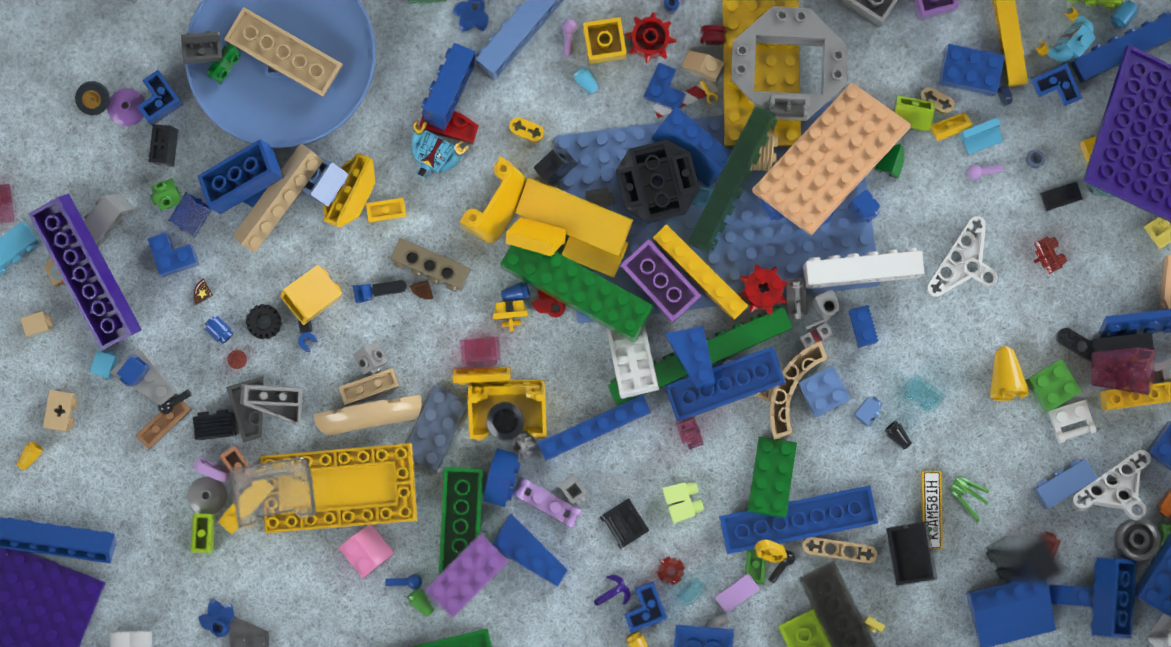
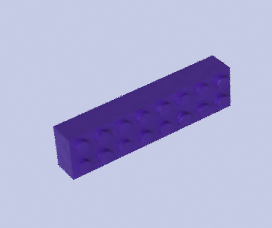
[28,194,142,351]

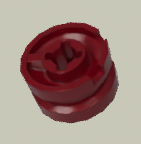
[700,25,726,45]

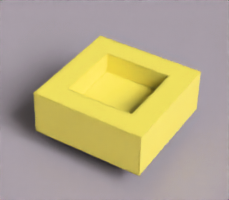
[863,615,885,633]

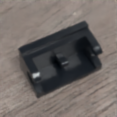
[148,124,178,167]

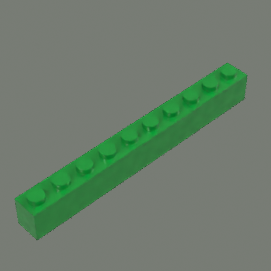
[608,306,793,406]

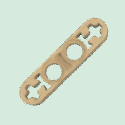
[802,537,877,563]

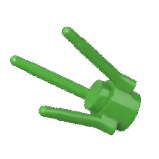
[950,476,989,522]

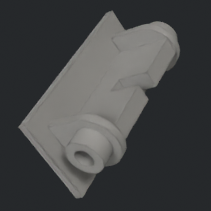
[786,278,807,319]

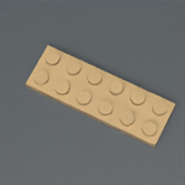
[224,7,343,98]

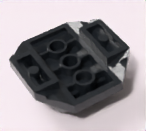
[615,140,700,224]

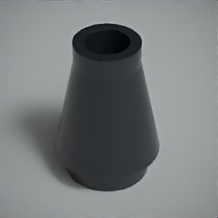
[885,421,912,450]

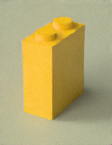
[280,265,342,325]

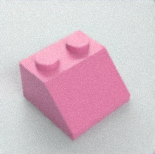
[339,525,395,578]

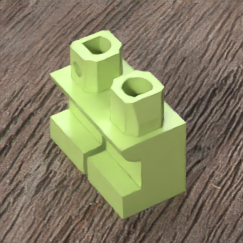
[662,482,704,523]

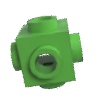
[150,178,182,211]

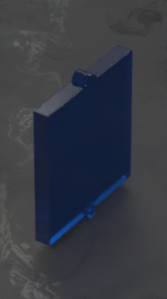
[168,192,212,237]

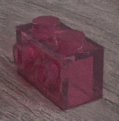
[460,337,501,367]

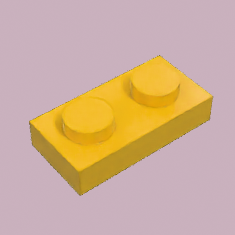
[930,112,972,141]
[366,198,407,223]

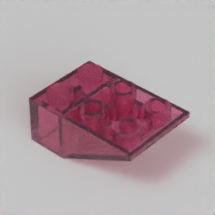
[1091,347,1156,395]

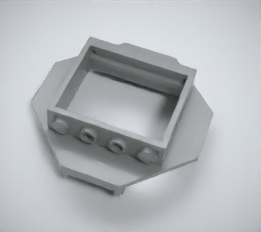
[731,6,848,121]

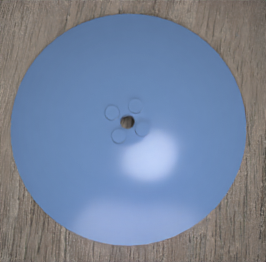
[185,0,376,148]

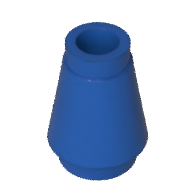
[501,282,530,302]

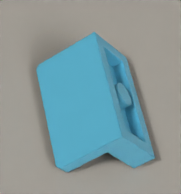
[960,118,1003,155]

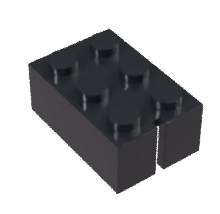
[886,521,938,586]

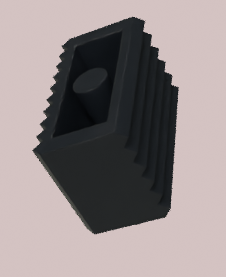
[193,409,236,441]

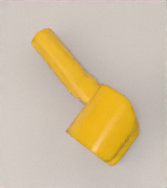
[700,80,718,106]

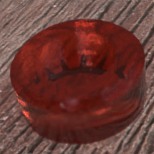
[227,350,247,369]

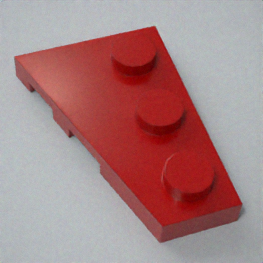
[419,93,479,145]

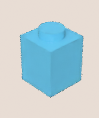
[90,349,119,379]

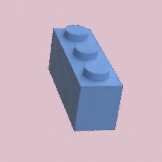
[1033,458,1098,509]

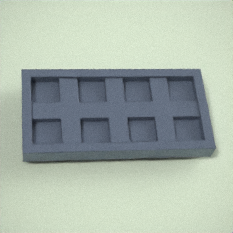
[408,385,468,471]

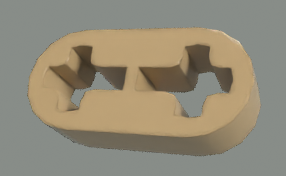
[919,87,954,114]

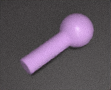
[562,19,577,56]
[967,164,1004,180]

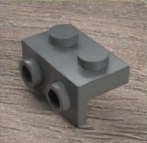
[181,31,222,64]

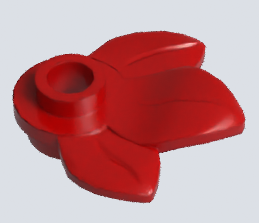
[532,290,565,318]

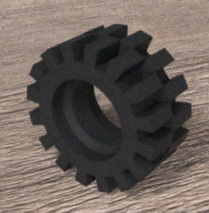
[246,304,282,340]

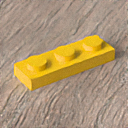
[452,366,511,385]

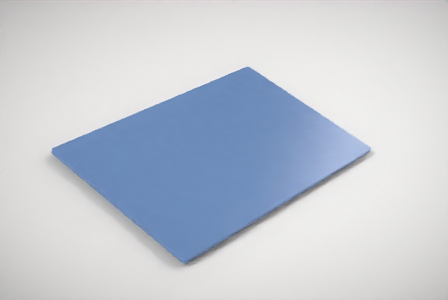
[554,101,880,323]

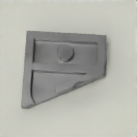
[229,616,270,647]

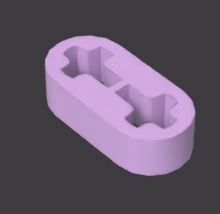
[193,458,230,482]

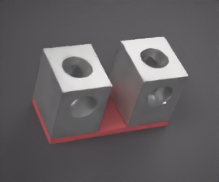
[798,323,833,349]

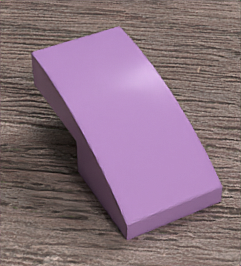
[715,573,760,613]

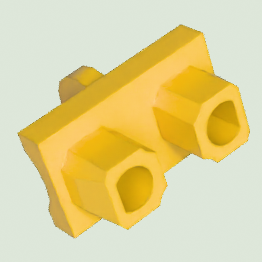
[493,300,528,332]

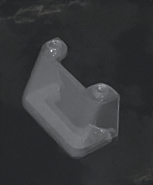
[229,458,316,529]

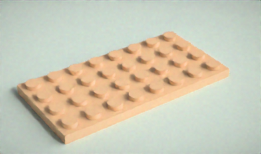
[752,82,911,235]

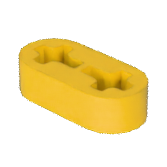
[509,117,544,143]
[755,540,787,563]

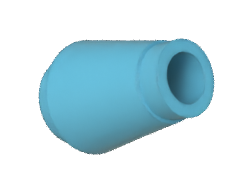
[572,66,600,94]

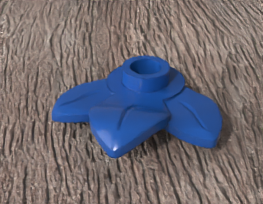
[452,0,489,32]
[199,600,234,638]

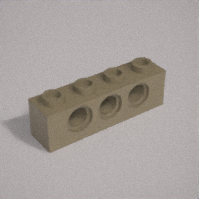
[390,238,471,292]

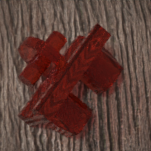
[1033,236,1067,274]

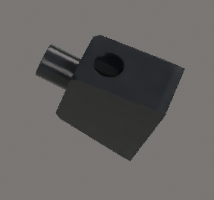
[534,149,578,186]

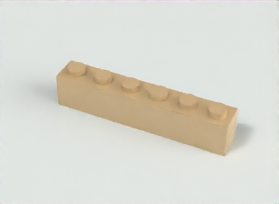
[233,144,324,253]

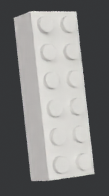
[802,248,925,289]

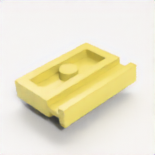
[1144,217,1171,250]

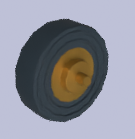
[75,81,110,115]

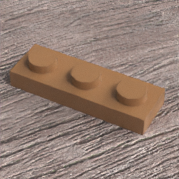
[135,401,192,450]

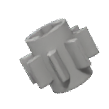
[512,433,536,458]

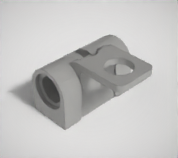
[804,289,839,331]

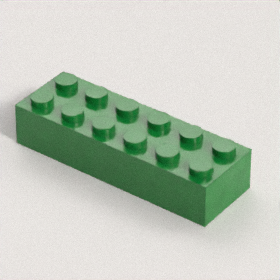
[438,467,484,577]

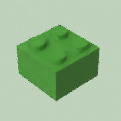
[1025,359,1082,413]

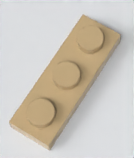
[339,368,400,405]

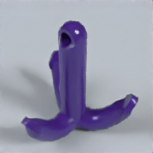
[594,575,630,606]

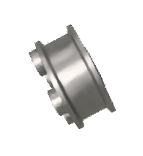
[1114,518,1161,562]

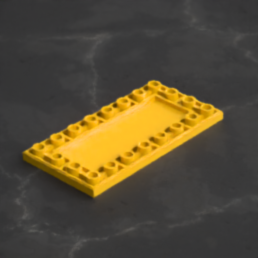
[260,443,418,533]

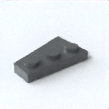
[226,376,264,443]

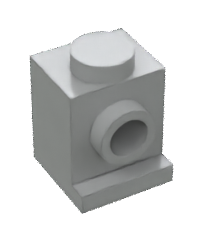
[559,474,588,505]

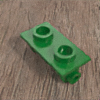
[206,43,242,85]

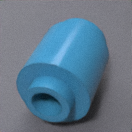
[1110,0,1138,29]

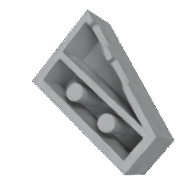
[84,193,136,248]
[109,348,179,405]
[240,384,303,426]

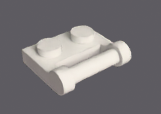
[1048,400,1096,444]

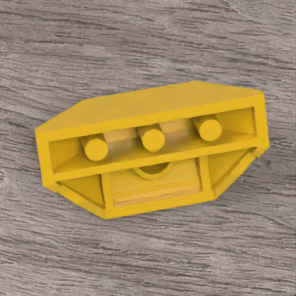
[323,153,375,228]

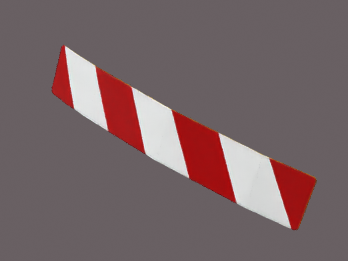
[653,80,718,119]

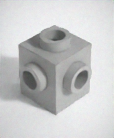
[353,342,387,375]

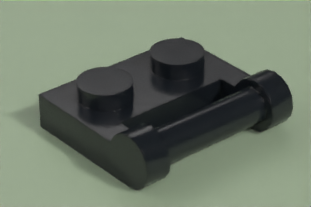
[600,498,650,549]

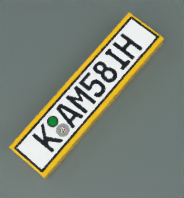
[921,471,943,549]

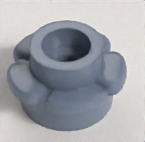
[1026,150,1045,169]

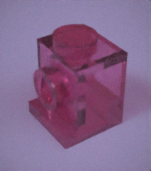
[676,416,704,450]

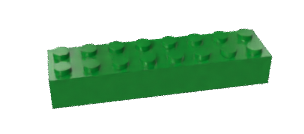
[500,245,653,343]

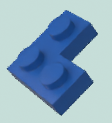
[644,63,686,110]

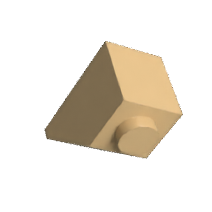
[681,50,724,83]

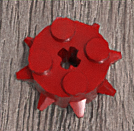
[624,12,676,64]
[738,264,789,315]

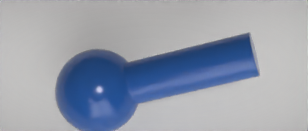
[385,574,422,590]

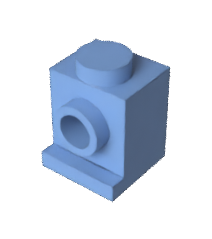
[853,397,882,428]

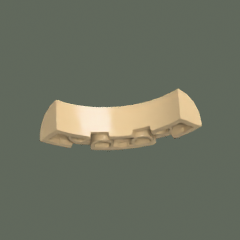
[770,341,827,439]
[313,395,422,435]

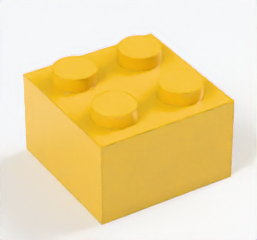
[583,17,627,65]

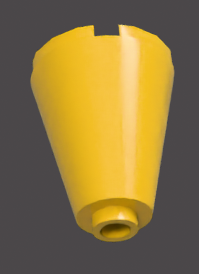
[990,346,1029,401]

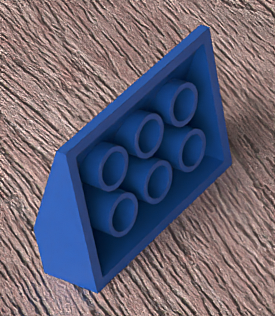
[966,582,1056,647]

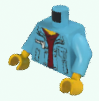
[1035,6,1096,62]
[411,119,469,179]

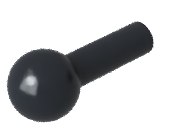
[158,389,192,414]
[768,550,795,584]

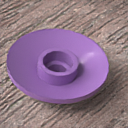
[108,89,145,126]

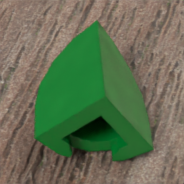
[875,144,904,179]

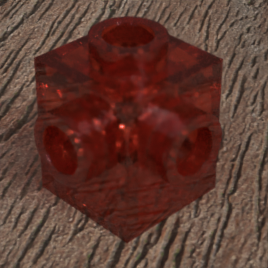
[656,556,685,585]

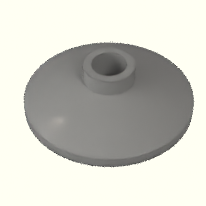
[188,477,227,514]

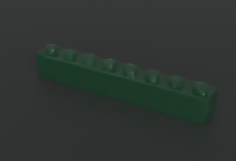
[687,103,778,253]

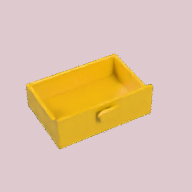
[506,217,566,256]

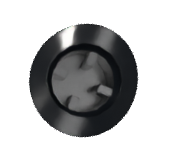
[487,402,524,440]

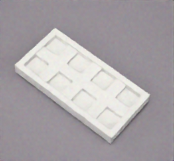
[606,326,659,399]

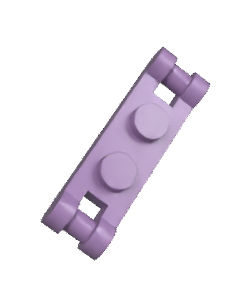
[513,478,582,528]

